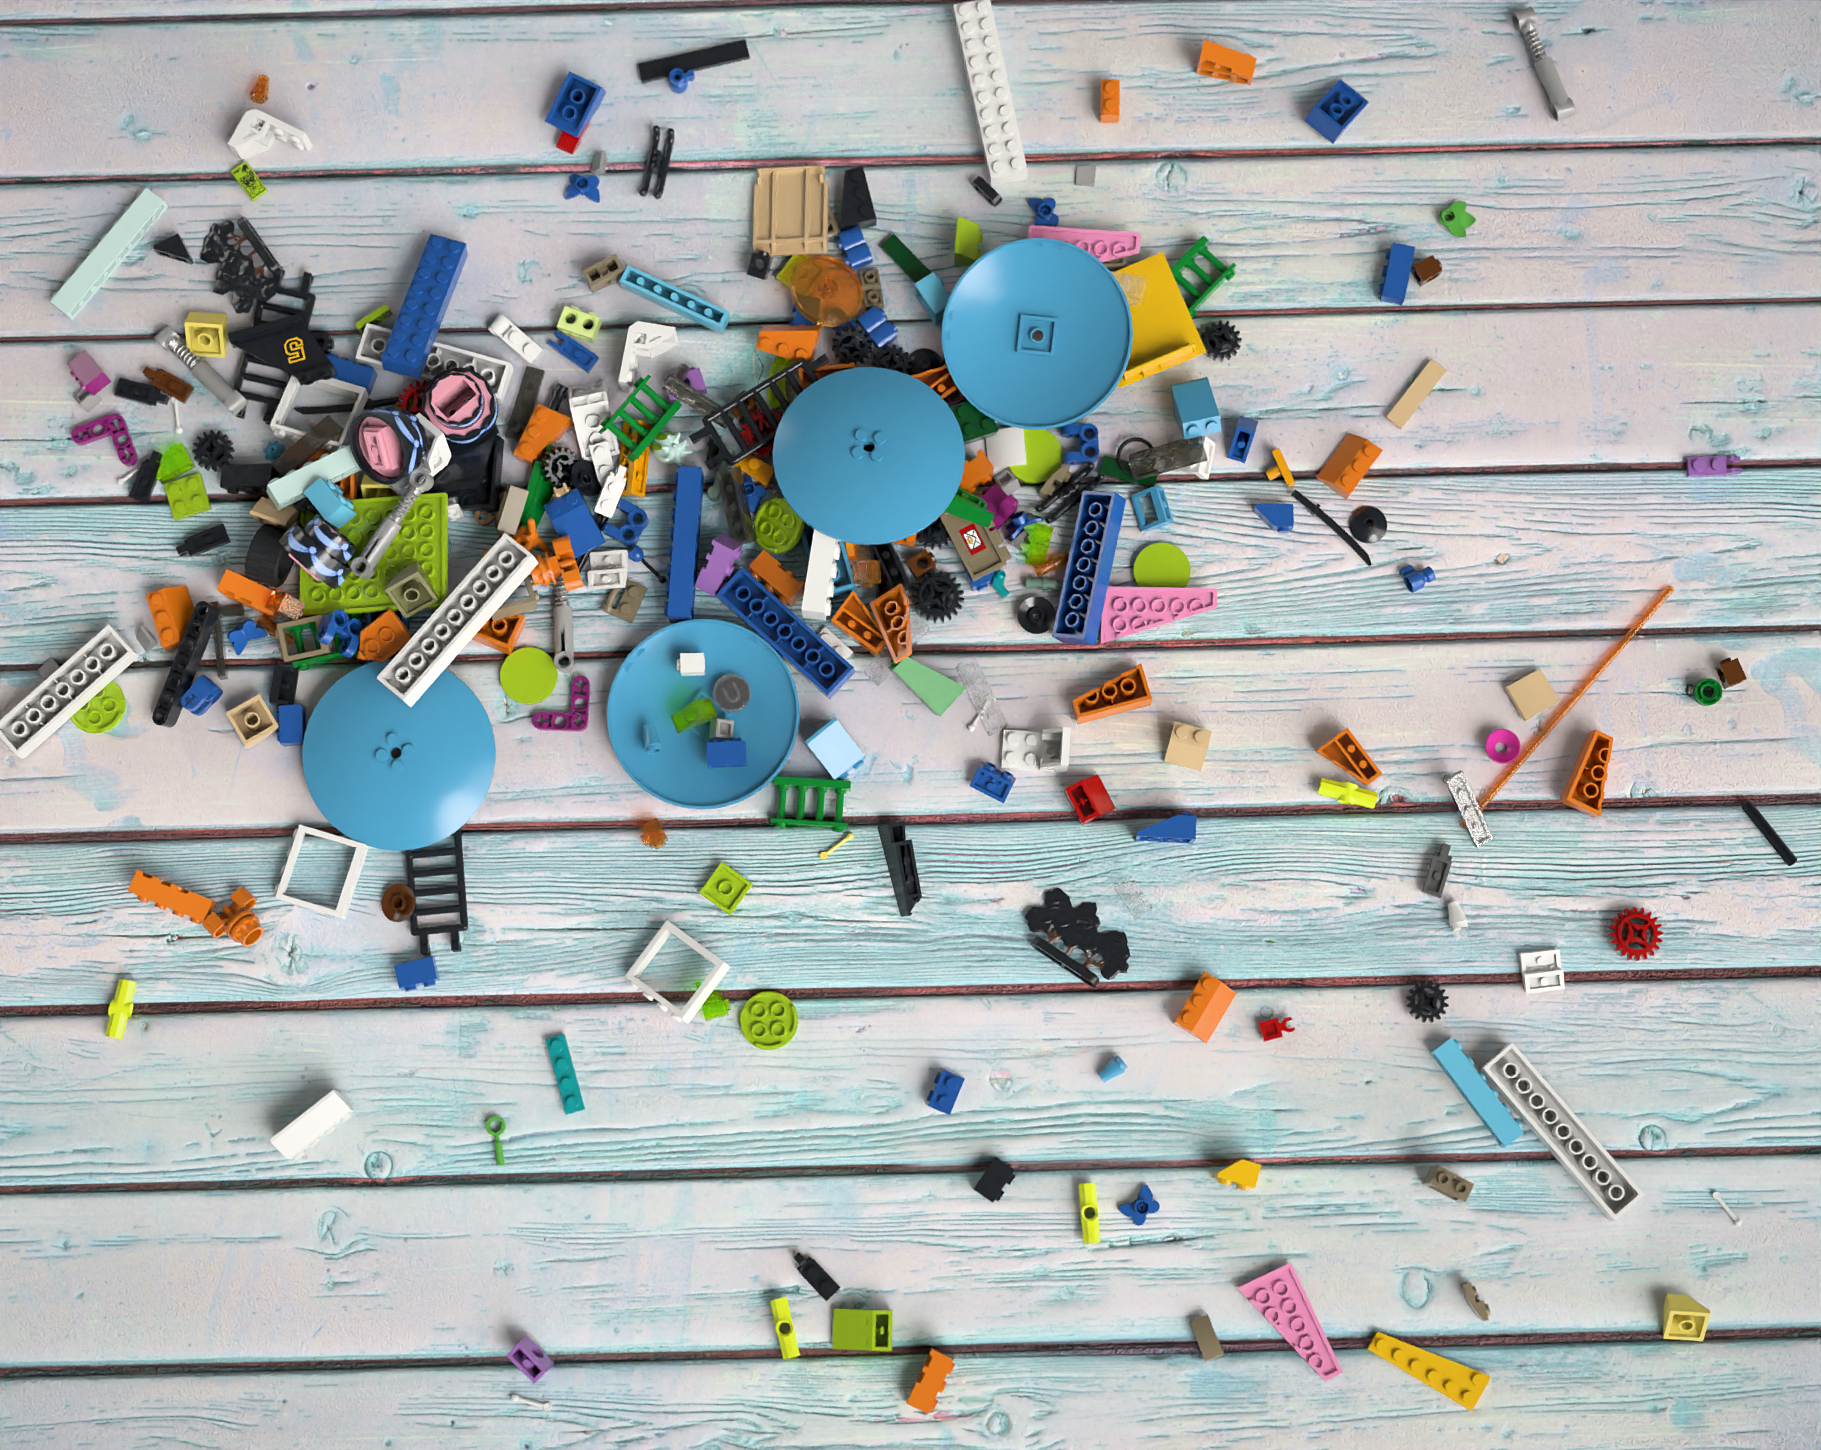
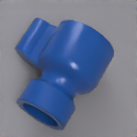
[669,68,695,94]
[1399,565,1436,593]

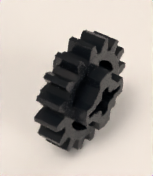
[1201,320,1242,362]
[832,325,872,366]
[871,345,912,375]
[192,430,235,472]
[540,446,580,488]
[916,517,951,550]
[1406,981,1449,1023]

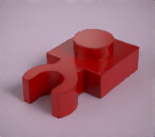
[1258,1017,1295,1042]

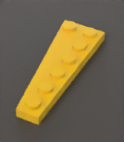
[1367,1332,1491,1411]

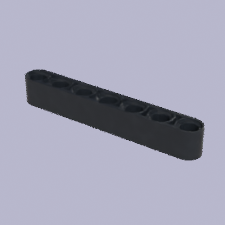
[152,601,220,728]

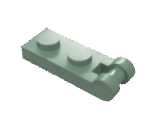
[708,448,735,502]

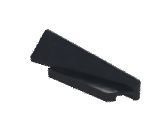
[878,821,922,917]

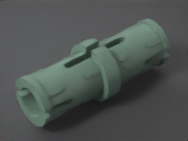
[1025,576,1064,592]

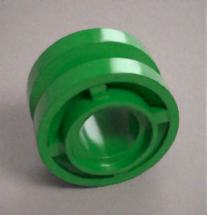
[1693,678,1722,706]

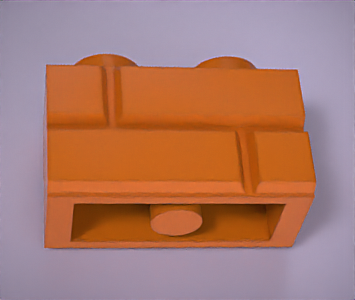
[1100,79,1120,123]

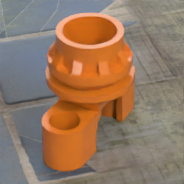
[531,535,584,592]
[202,887,263,947]

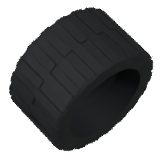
[245,524,294,588]

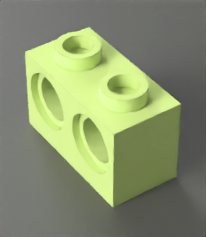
[557,306,602,344]

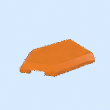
[358,608,413,662]

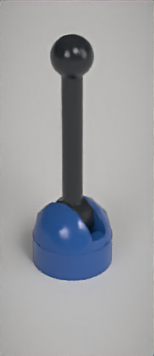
[628,545,666,583]

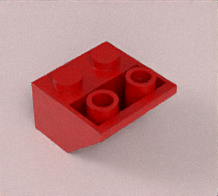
[1064,774,1116,826]

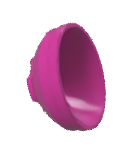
[1485,729,1521,764]

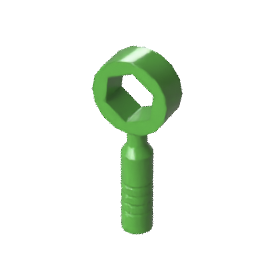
[486,1116,506,1166]

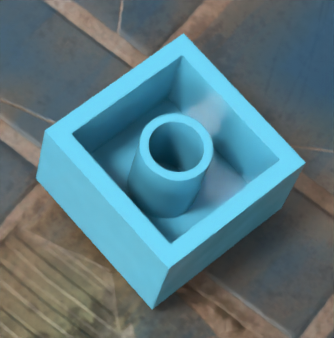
[914,272,951,325]
[304,477,357,529]

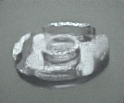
[713,674,751,713]

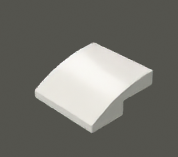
[986,427,1026,469]
[588,550,628,590]
[1519,948,1565,994]

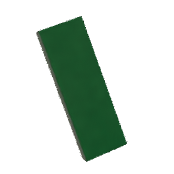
[880,234,932,283]
[1100,455,1159,488]

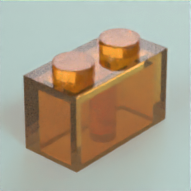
[264,591,306,621]

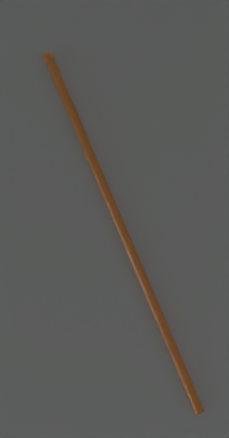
[1460,585,1674,830]

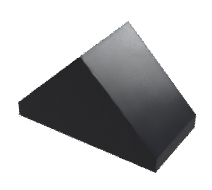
[153,234,194,265]

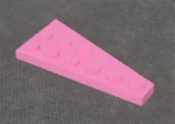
[1028,225,1141,262]
[1101,586,1217,644]
[1237,1263,1343,1381]

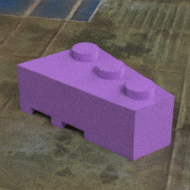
[695,533,743,597]

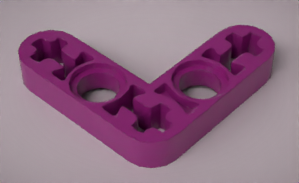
[71,414,138,467]
[990,494,1018,532]
[532,676,590,732]

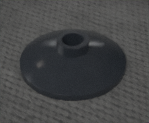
[908,349,944,376]
[570,460,602,497]
[1349,506,1387,544]
[1018,596,1056,634]

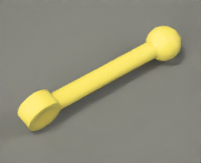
[820,832,854,860]

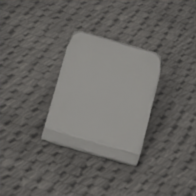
[591,151,607,175]
[1076,165,1096,187]
[72,388,102,412]
[993,468,1020,495]
[136,626,158,651]
[38,658,60,680]
[709,718,734,740]

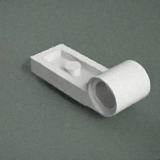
[488,314,543,364]

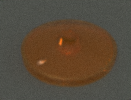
[789,256,863,327]

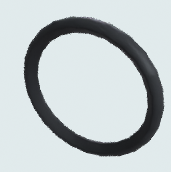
[1116,437,1156,477]

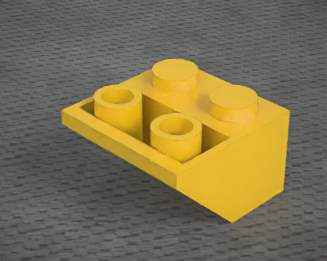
[1213,1159,1261,1191]

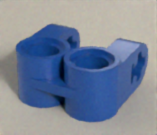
[1061,423,1100,465]
[600,498,649,547]
[316,610,364,658]
[181,675,223,716]

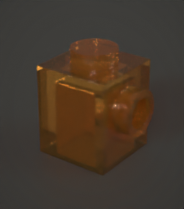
[853,560,881,588]
[639,817,668,849]

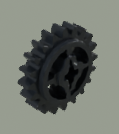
[912,570,964,624]

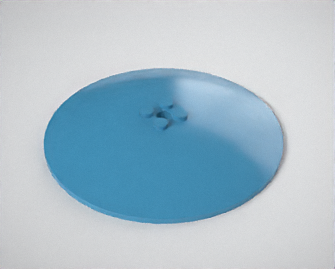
[942,238,1133,430]
[773,367,965,545]
[607,619,800,810]
[302,658,496,851]

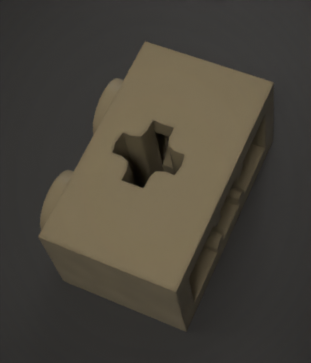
[582,254,624,293]

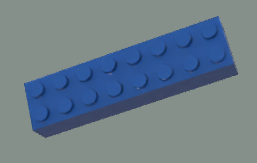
[381,234,468,380]
[664,466,704,623]
[1052,491,1126,646]
[716,567,855,700]

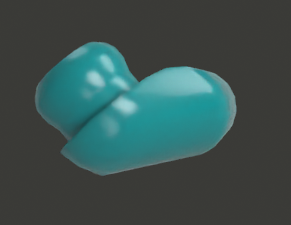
[992,570,1010,599]

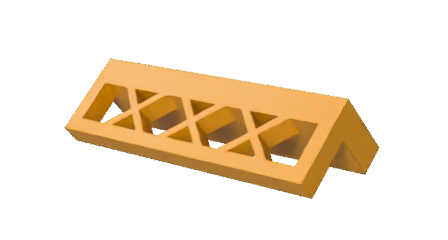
[619,420,652,498]

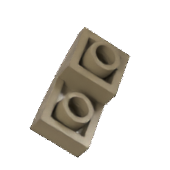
[860,269,884,311]
[1039,464,1072,500]
[1460,1282,1490,1321]
[1190,1314,1224,1362]

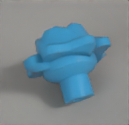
[263,441,287,464]

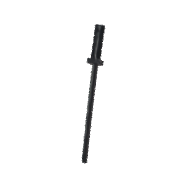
[294,396,399,415]
[1291,489,1371,566]

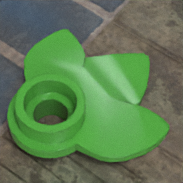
[1438,201,1476,238]

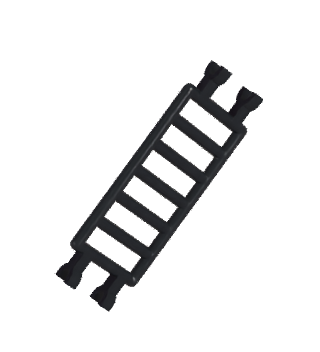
[233,266,316,425]
[689,354,829,470]
[405,828,468,955]

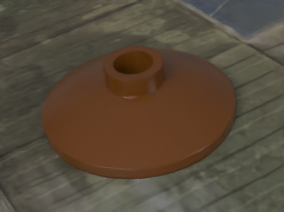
[381,883,416,922]

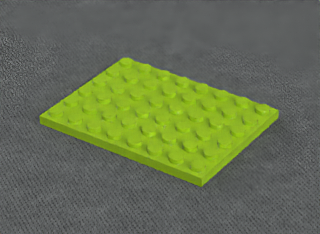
[300,493,448,617]

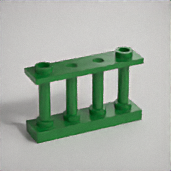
[1171,235,1236,319]
[598,374,682,462]
[285,613,364,671]
[770,776,851,832]

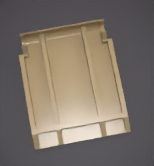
[753,165,829,256]

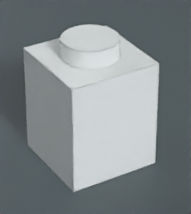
[677,653,705,676]

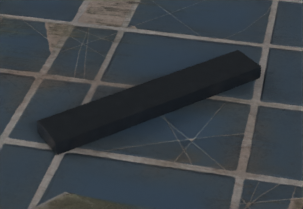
[638,39,750,84]

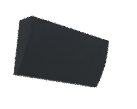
[458,435,504,512]

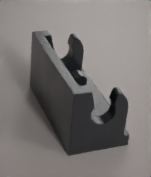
[269,665,299,706]

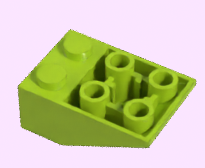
[833,1309,893,1351]

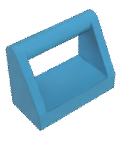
[1130,486,1174,532]

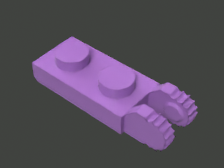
[1686,456,1742,477]

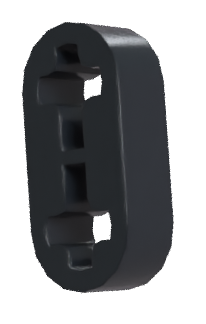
[971,176,1003,207]

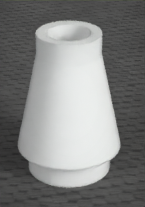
[1447,901,1469,931]

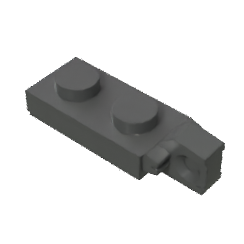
[1421,843,1452,898]

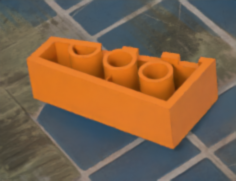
[471,614,526,655]
[1072,663,1152,725]
[1559,730,1614,817]
[128,869,217,925]

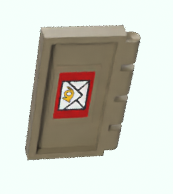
[939,497,1012,582]

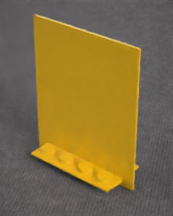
[1112,252,1206,389]

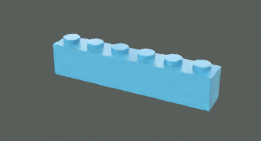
[620,265,730,334]
[1430,1038,1524,1148]

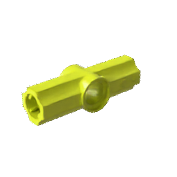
[1317,778,1378,809]
[105,979,137,1040]
[1078,1183,1100,1244]
[770,1297,800,1360]

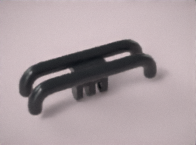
[639,125,675,200]
[1035,462,1104,524]

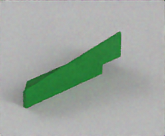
[518,445,564,531]
[944,487,995,527]

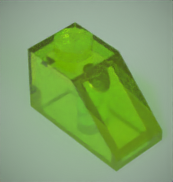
[156,443,196,484]
[1025,523,1054,568]
[671,698,717,733]
[695,982,731,1021]

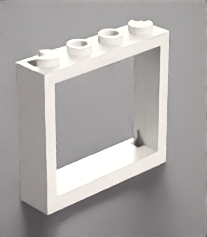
[270,376,369,453]
[274,825,369,920]
[625,920,730,1023]

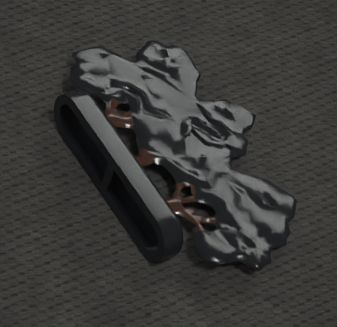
[200,216,282,314]
[1025,888,1130,988]

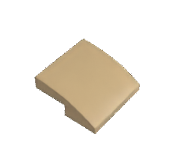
[1505,669,1560,721]

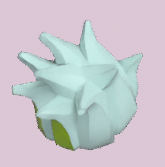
[652,431,693,466]

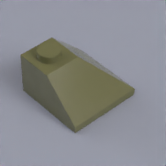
[385,561,439,619]

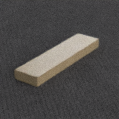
[1386,359,1446,429]

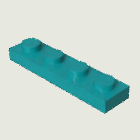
[545,1034,586,1115]

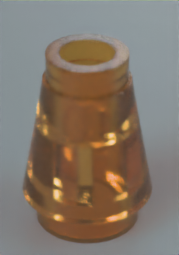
[250,75,270,104]

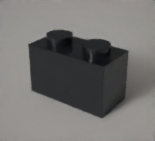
[973,1156,1016,1203]

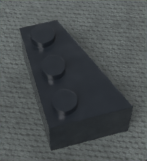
[869,542,914,599]

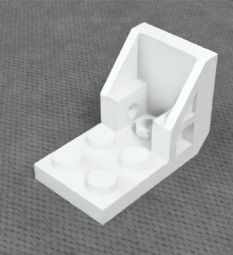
[228,109,313,160]
[619,321,678,393]
[568,381,620,461]
[388,413,452,496]
[1001,727,1071,772]

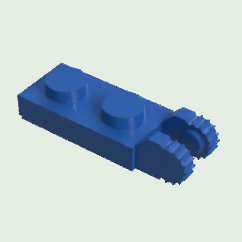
[547,330,599,374]

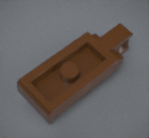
[142,366,195,404]

